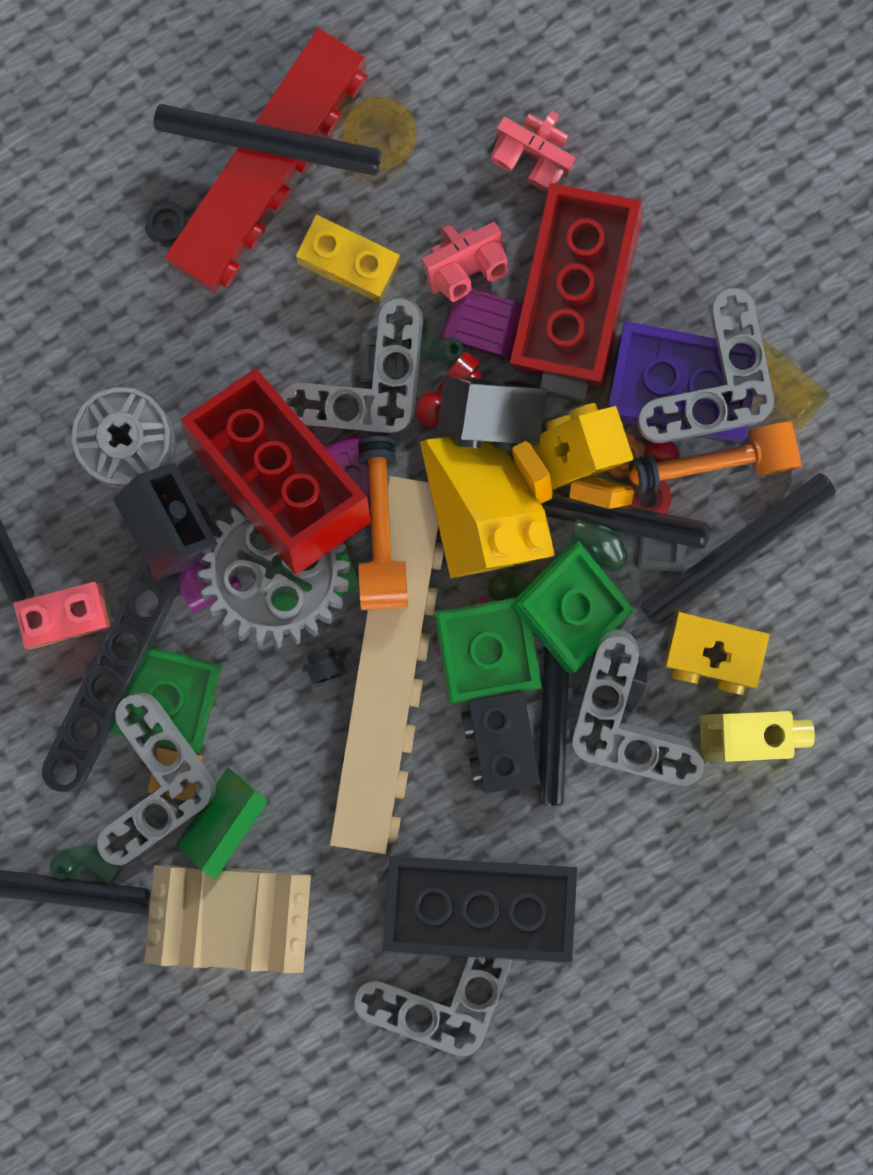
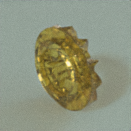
[344,97,417,172]

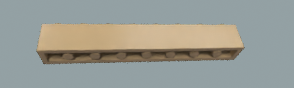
[330,476,444,854]

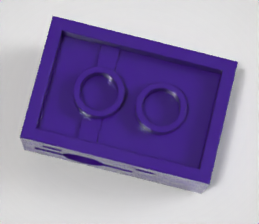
[606,321,755,445]

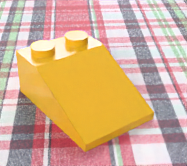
[420,436,555,579]

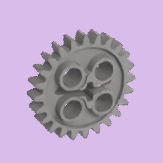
[198,508,350,648]

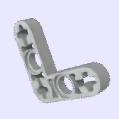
[638,288,774,443]
[281,298,423,433]
[573,630,704,786]
[97,692,216,865]
[354,958,512,1057]

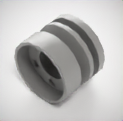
[71,387,177,490]

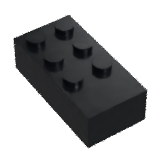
[383,856,577,964]

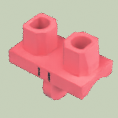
[491,110,576,194]
[421,222,509,302]

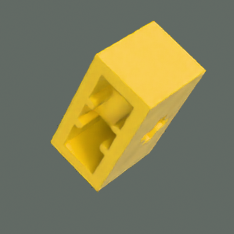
[296,214,400,304]
[533,403,634,490]
[663,612,770,695]

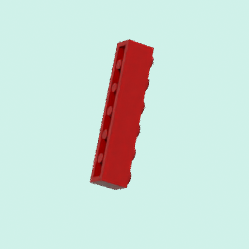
[165,27,368,294]

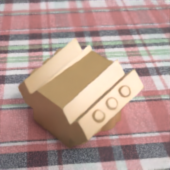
[144,865,311,973]

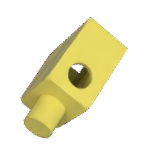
[699,711,815,762]

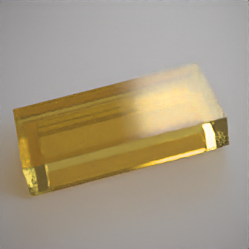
[759,338,830,431]

